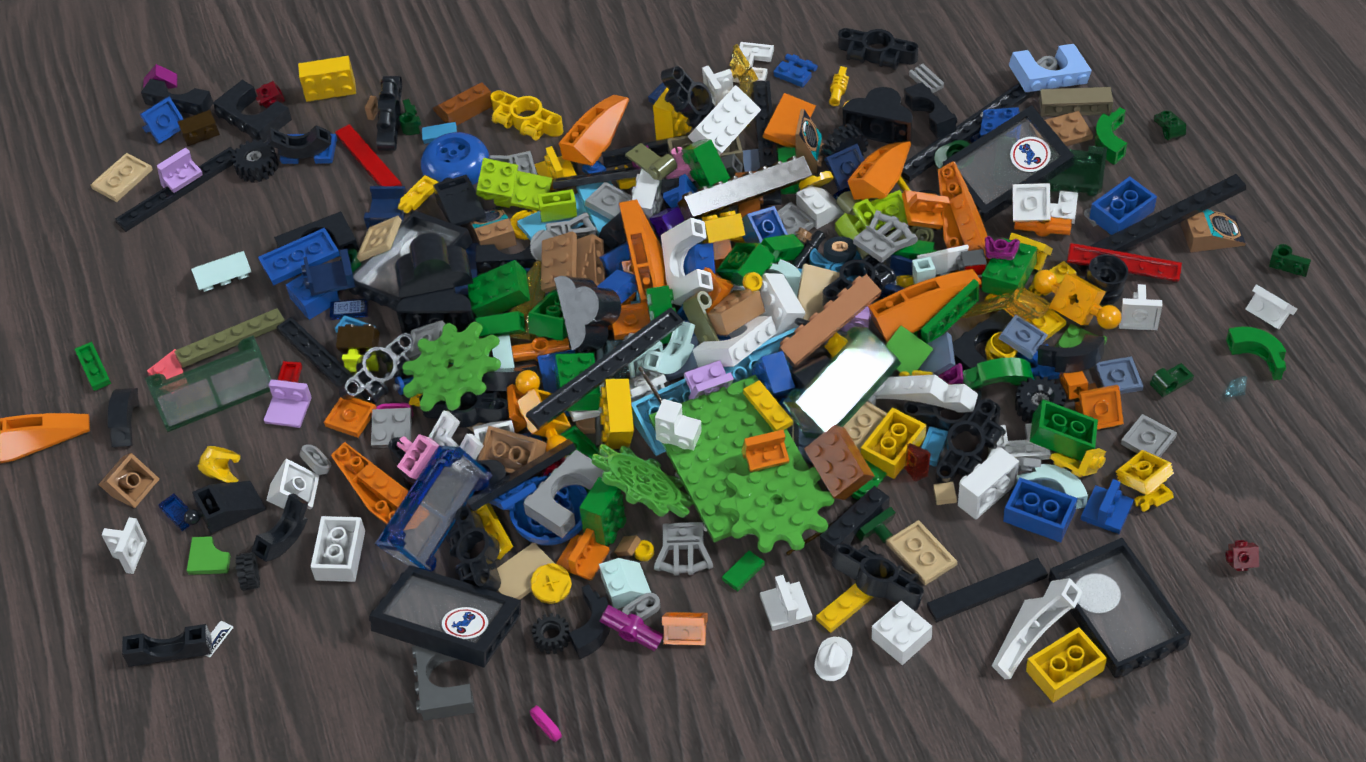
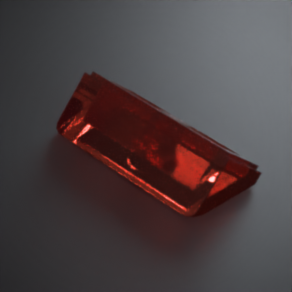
[905,443,931,482]

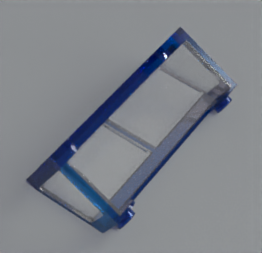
[375,446,492,572]

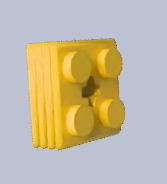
[1116,450,1174,495]

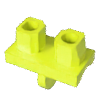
[342,349,379,373]

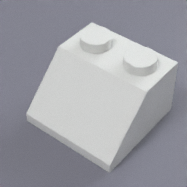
[796,185,844,229]

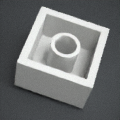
[872,601,932,665]

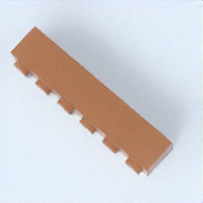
[779,274,881,368]

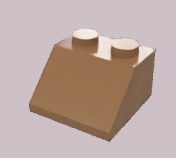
[98,453,159,508]

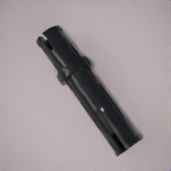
[792,230,826,269]

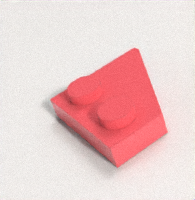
[147,349,187,394]

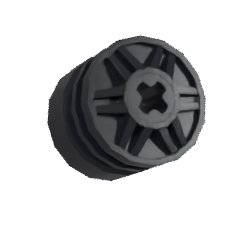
[1085,254,1128,305]

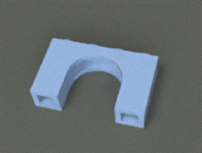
[1009,44,1092,92]

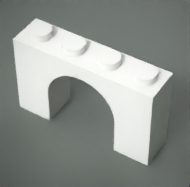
[661,218,713,306]
[693,316,777,367]

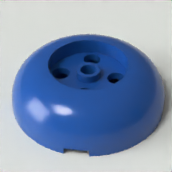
[421,132,490,185]
[509,473,587,545]

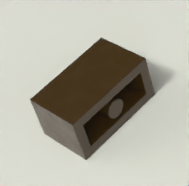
[177,110,220,146]
[336,324,380,354]

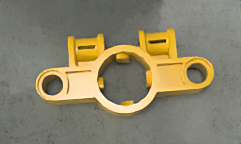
[490,90,564,141]

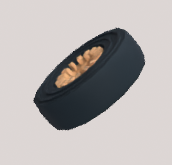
[823,237,856,263]

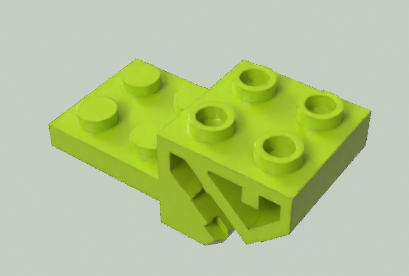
[476,158,552,211]
[835,190,907,251]

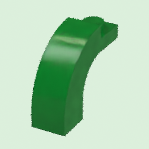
[1095,107,1127,165]
[1226,327,1286,380]
[963,357,1034,390]

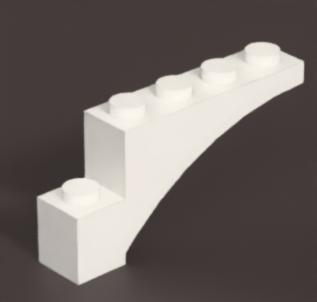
[870,375,978,412]
[992,578,1082,679]

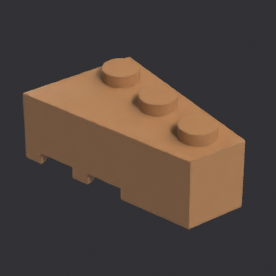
[576,234,605,286]
[708,289,765,335]

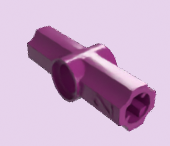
[599,604,663,652]

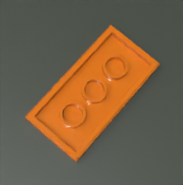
[763,93,816,149]

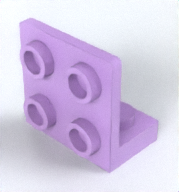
[264,380,312,428]

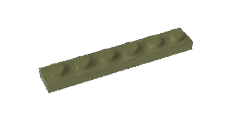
[174,308,285,368]

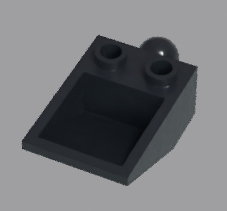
[433,175,486,226]
[184,481,266,534]

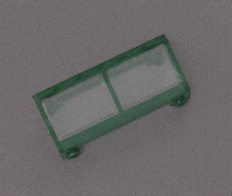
[783,327,901,439]
[145,335,272,432]

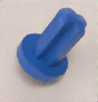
[393,376,414,395]

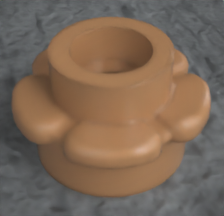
[795,227,812,243]

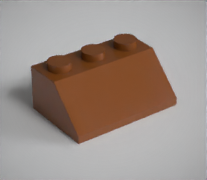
[433,82,492,125]

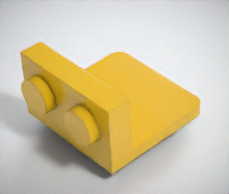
[1050,448,1106,477]

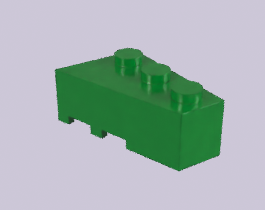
[645,285,676,344]

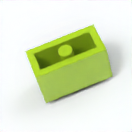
[537,189,577,222]

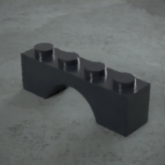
[141,79,213,115]
[904,82,957,138]
[475,244,541,274]
[820,486,890,558]
[122,624,212,667]

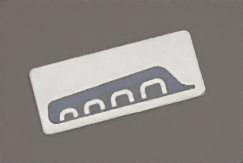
[206,621,233,657]

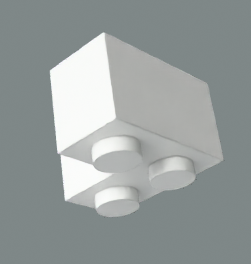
[655,399,701,451]

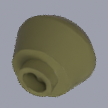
[910,226,934,242]

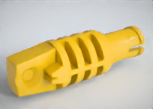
[829,66,849,106]

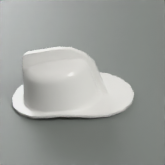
[814,637,852,681]

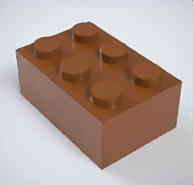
[804,425,875,500]

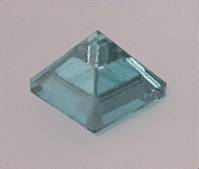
[1225,376,1247,397]

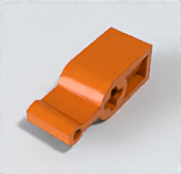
[1059,371,1088,400]

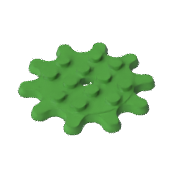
[402,322,501,412]
[591,444,693,518]
[718,454,835,553]

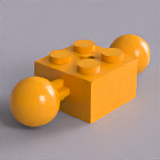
[1033,270,1122,330]
[515,370,571,457]

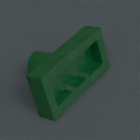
[857,507,896,543]

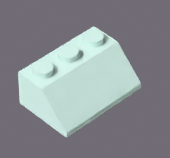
[191,251,251,292]

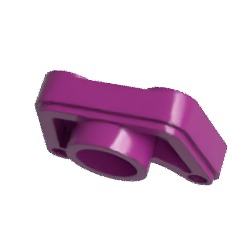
[985,236,1020,260]

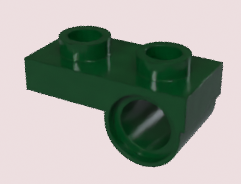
[399,99,422,135]
[1154,110,1186,140]
[1269,244,1311,277]
[1150,363,1194,398]

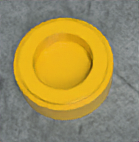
[743,272,762,291]
[634,540,654,561]

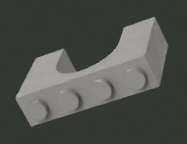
[523,450,605,538]

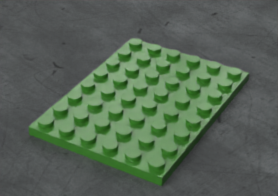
[649,375,822,542]

